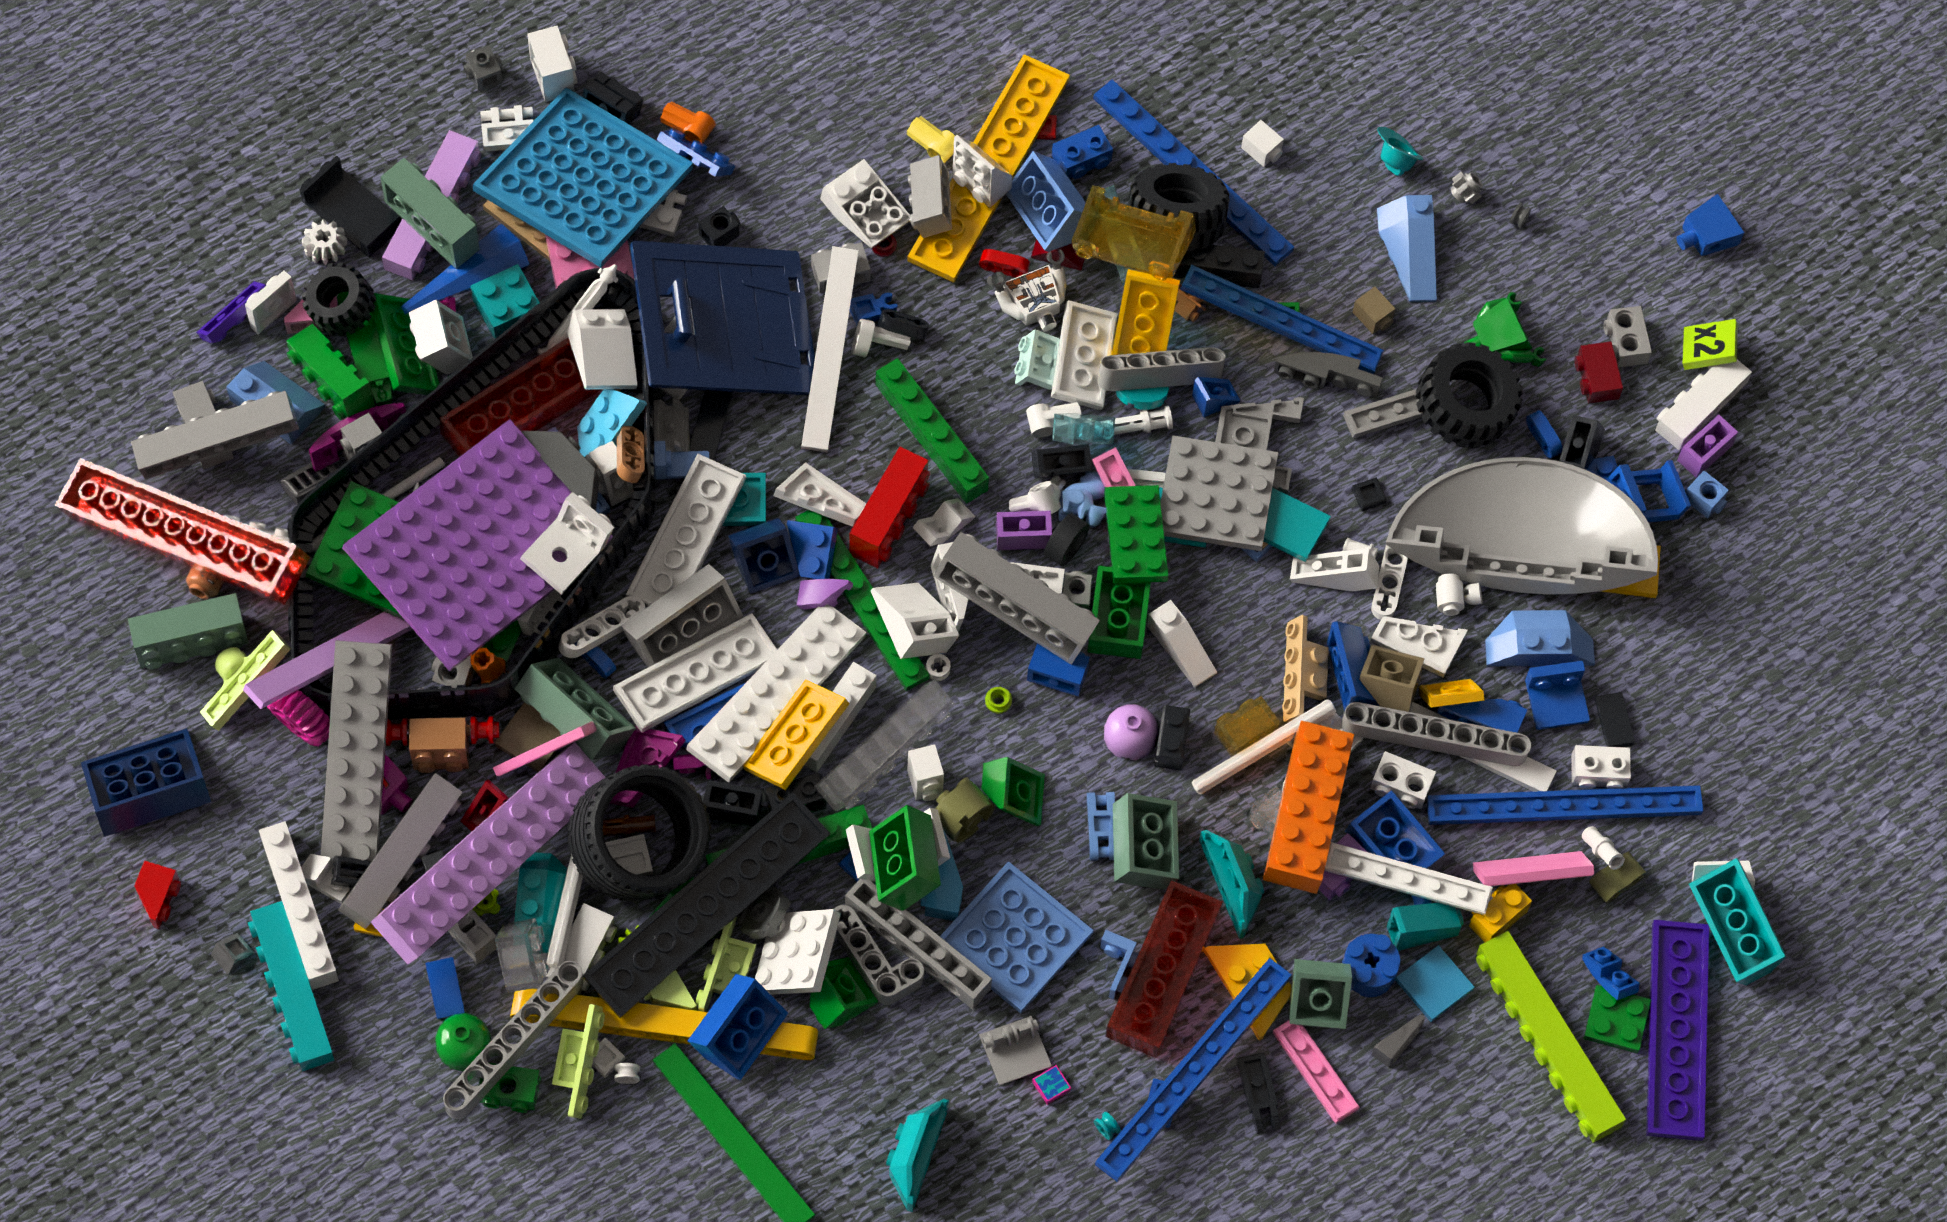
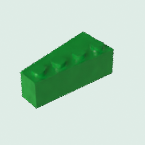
[286,323,376,420]

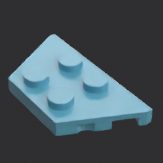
[577,389,647,457]

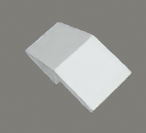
[913,498,976,546]

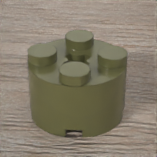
[934,777,995,843]

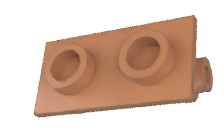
[1160,275,1206,322]

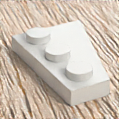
[773,462,866,527]
[1370,616,1468,678]

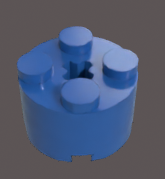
[1342,934,1400,997]

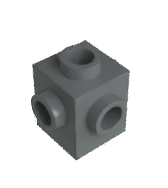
[463,46,503,92]

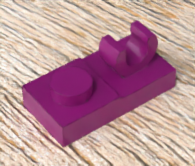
[672,754,712,779]

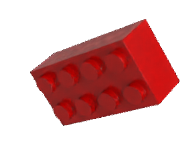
[849,447,930,569]

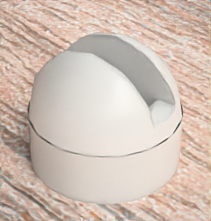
[1463,583,1483,605]

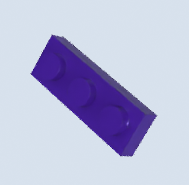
[196,281,266,343]

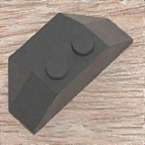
[521,431,599,511]

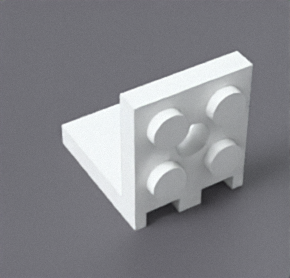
[520,492,614,595]
[846,808,950,882]

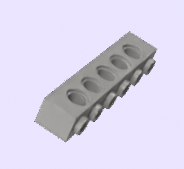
[845,879,992,1010]

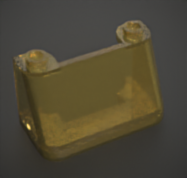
[1071,185,1196,281]

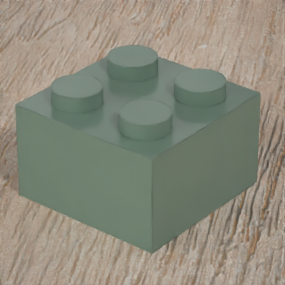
[1288,959,1352,1029]

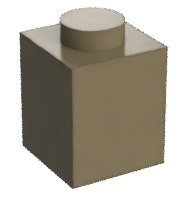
[1353,287,1395,334]

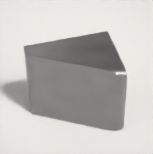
[211,933,255,974]

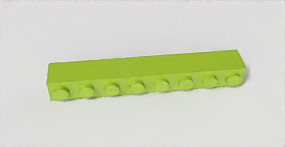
[1476,931,1626,1143]

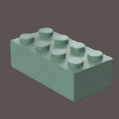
[380,158,480,269]
[128,593,249,670]
[515,658,636,761]

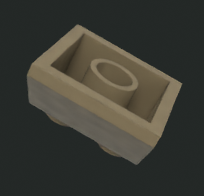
[1359,645,1425,712]

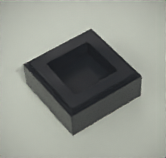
[1351,477,1387,511]

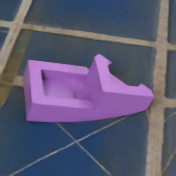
[797,579,853,610]

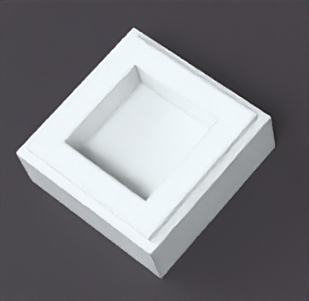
[592,1038,625,1078]

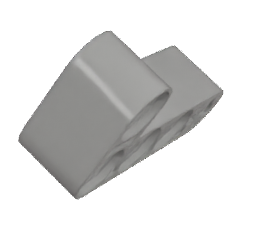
[834,905,924,1005]

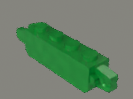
[337,292,393,406]

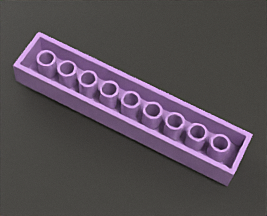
[371,742,606,965]

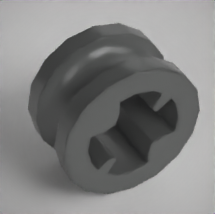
[1509,202,1532,229]

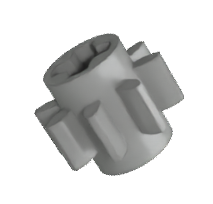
[1451,171,1483,204]

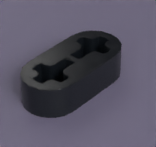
[878,309,929,339]

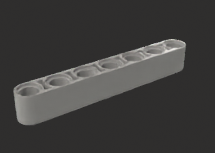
[1341,702,1531,766]
[443,961,584,1119]

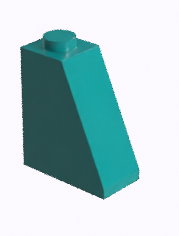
[1386,903,1464,951]

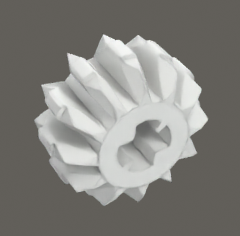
[302,219,347,265]

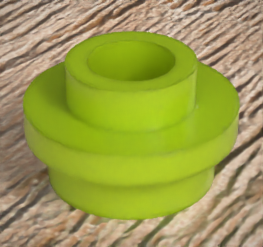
[985,687,1012,714]

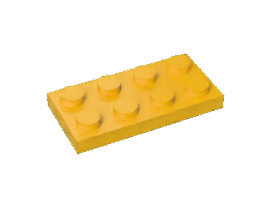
[1112,269,1180,355]
[743,679,849,790]

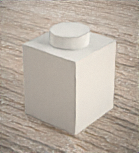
[1241,120,1284,167]

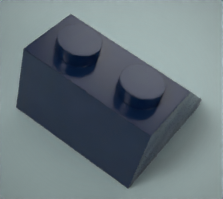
[728,518,800,594]

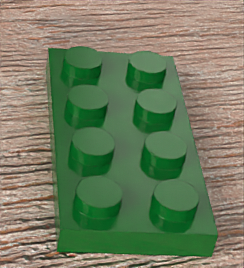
[372,293,439,395]
[1104,485,1168,584]

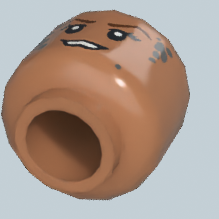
[186,557,227,599]

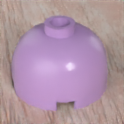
[1104,704,1158,760]

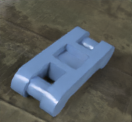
[1086,792,1115,861]

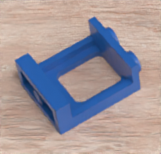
[1607,460,1691,522]

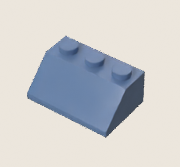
[226,361,326,444]

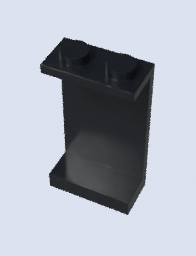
[299,156,402,258]

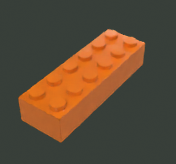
[1263,720,1354,894]

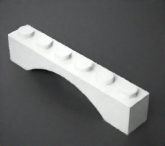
[259,821,339,990]

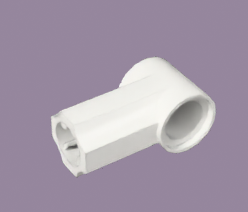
[1026,402,1082,438]

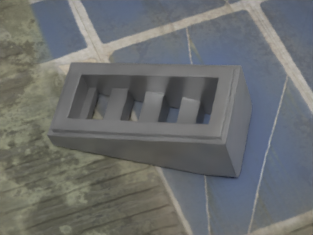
[281,462,338,504]
[1372,1014,1425,1068]

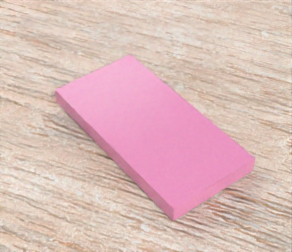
[1473,851,1594,886]

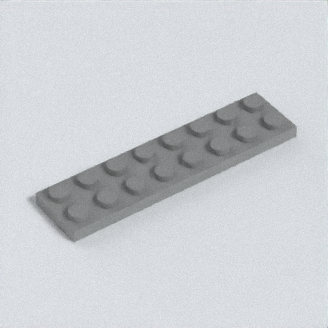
[321,640,393,863]

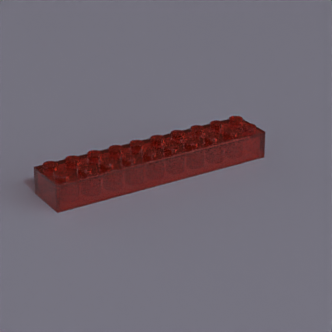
[55,458,310,605]

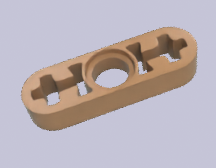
[617,426,645,483]

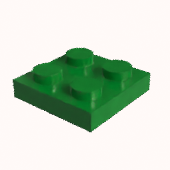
[1583,985,1651,1054]

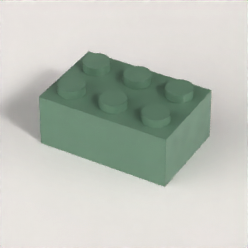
[1113,793,1179,890]

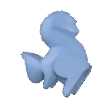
[1058,471,1107,527]

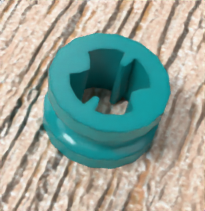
[1094,1112,1121,1140]

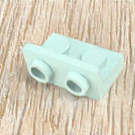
[1015,329,1060,390]

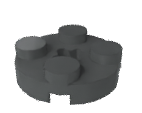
[738,886,791,940]

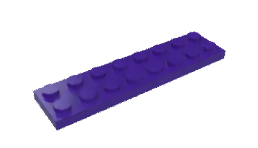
[1646,920,1709,1141]

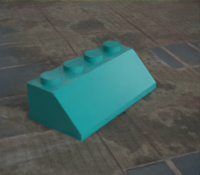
[1689,858,1787,986]

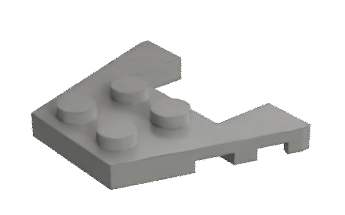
[1215,397,1304,494]

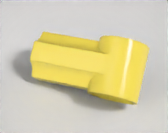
[907,116,955,164]

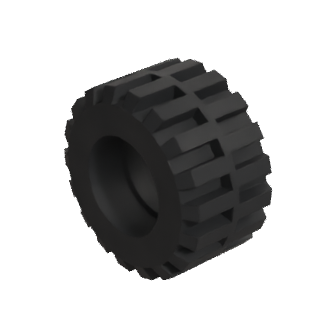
[302,262,376,337]

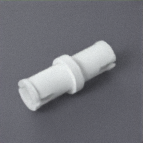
[1582,826,1625,870]

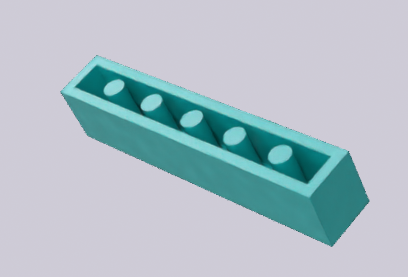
[247,901,335,1072]

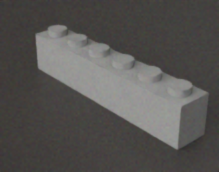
[131,391,299,480]
[338,773,462,929]

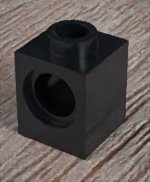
[698,206,740,246]

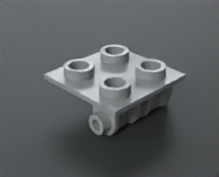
[979,1016,1052,1086]

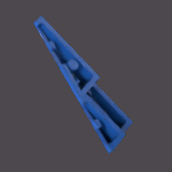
[401,224,530,314]

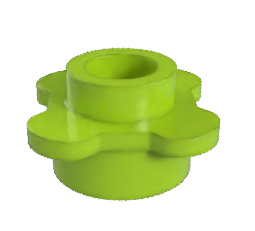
[473,889,500,917]

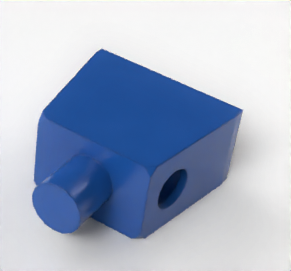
[1676,194,1744,256]

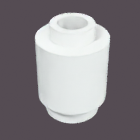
[1436,574,1465,616]

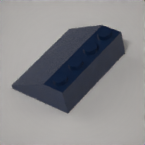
[81,728,211,837]

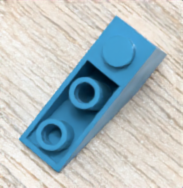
[920,830,963,921]

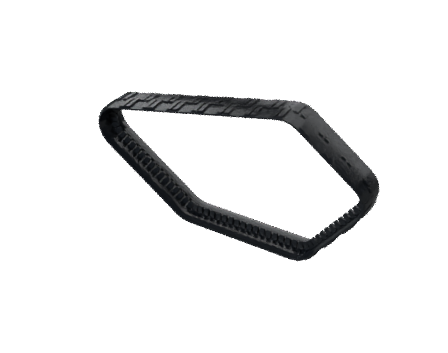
[287,268,656,720]

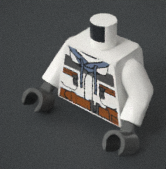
[987,249,1067,332]

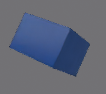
[1192,377,1241,417]

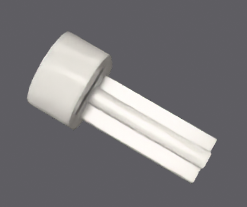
[851,319,911,357]

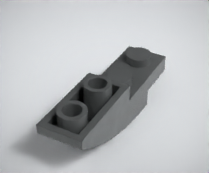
[1273,352,1383,398]

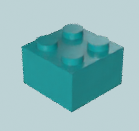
[470,264,540,338]

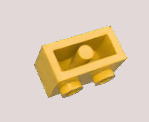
[1469,884,1532,942]

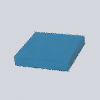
[1395,945,1475,1022]

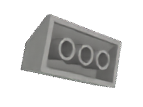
[621,564,743,667]

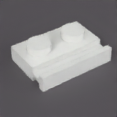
[605,834,653,876]

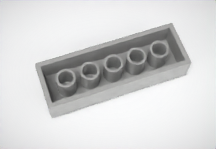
[933,531,1100,664]

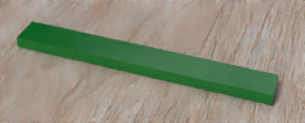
[653,1043,815,1222]

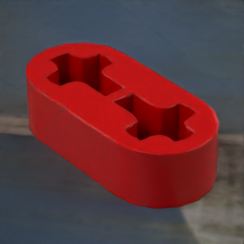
[979,249,1030,277]

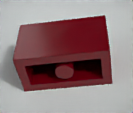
[1574,341,1623,404]

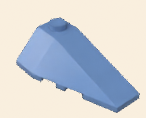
[1377,195,1437,302]

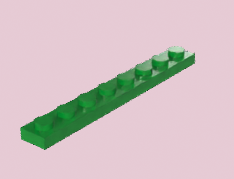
[795,510,930,691]

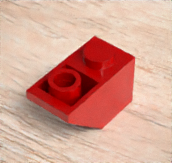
[134,860,181,929]

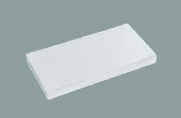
[1051,300,1118,410]

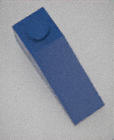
[1437,699,1527,733]

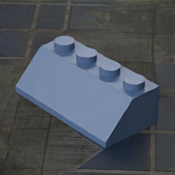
[1006,151,1097,252]

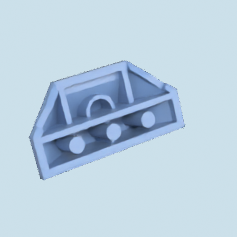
[1485,610,1595,667]

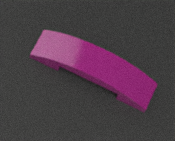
[309,403,406,472]

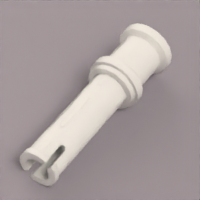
[1091,406,1173,439]

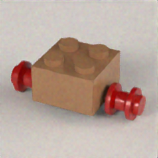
[386,716,500,773]

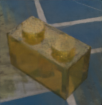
[1214,696,1280,757]

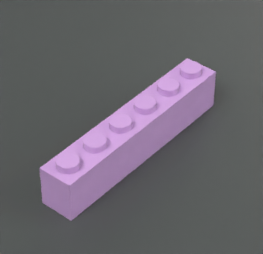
[382,130,481,280]

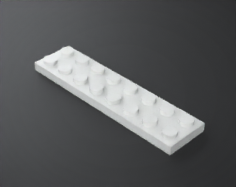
[686,604,866,782]

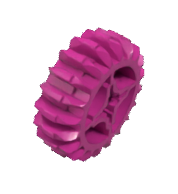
[267,690,330,747]

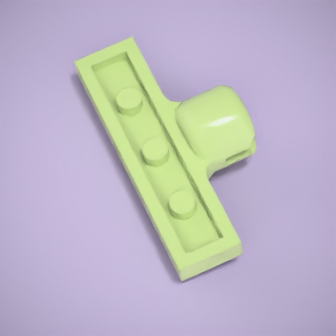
[200,630,291,731]

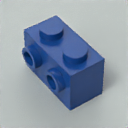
[1052,125,1113,179]
[1027,643,1090,697]

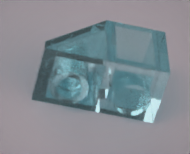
[1052,413,1116,445]

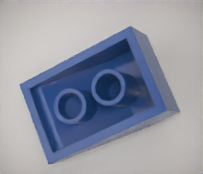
[1344,790,1445,869]

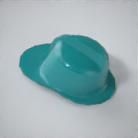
[1377,126,1424,176]

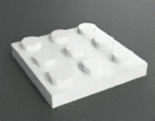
[755,909,841,995]

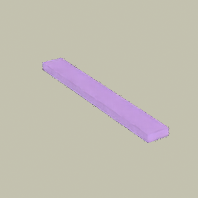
[243,612,412,709]

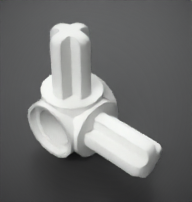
[1009,476,1066,514]

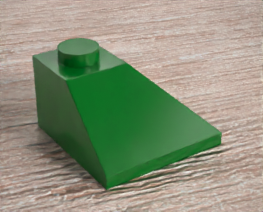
[981,757,1045,826]
[810,957,878,1029]

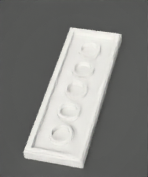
[626,454,747,606]
[613,613,777,732]

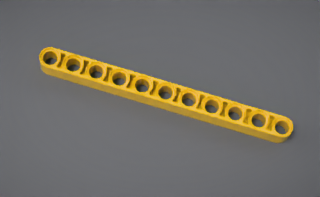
[510,988,819,1060]

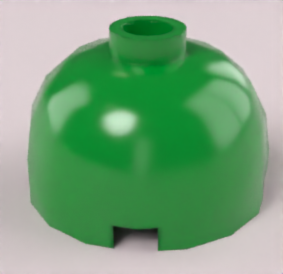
[435,1013,492,1071]

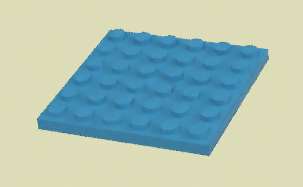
[473,88,693,268]

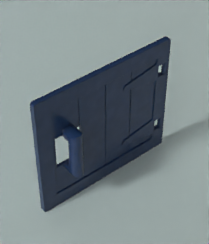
[630,241,815,395]

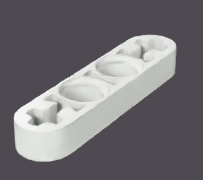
[1371,545,1408,620]
[558,596,645,658]

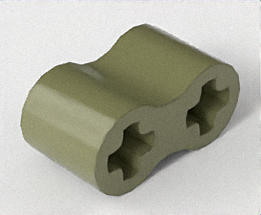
[1589,851,1647,904]

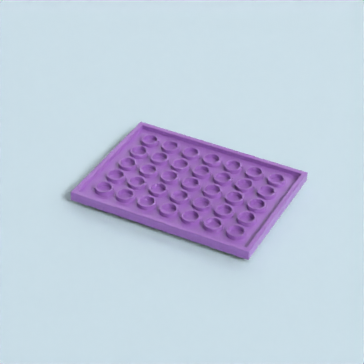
[342,419,613,671]

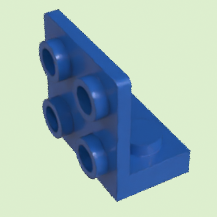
[1525,661,1590,730]

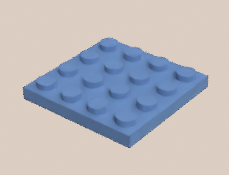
[940,861,1093,1014]

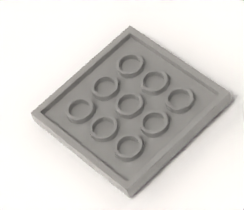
[1160,436,1278,551]

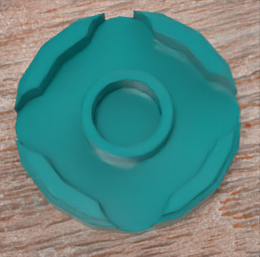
[1116,387,1169,410]

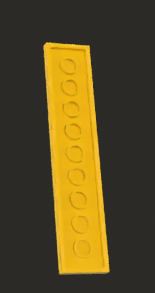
[907,54,1070,283]

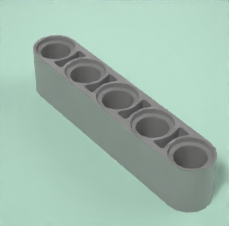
[1098,347,1226,391]

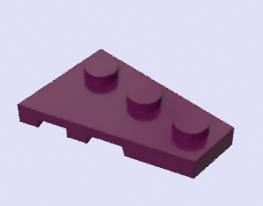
[610,726,686,808]

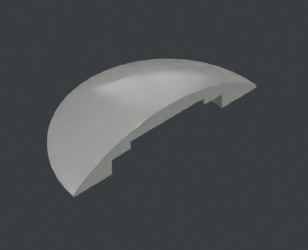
[1386,457,1658,595]

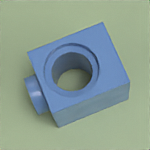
[1686,471,1729,518]

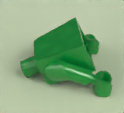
[1464,292,1547,367]

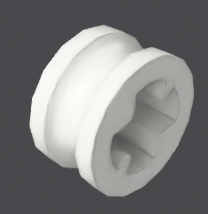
[926,654,951,681]
[614,1063,640,1084]

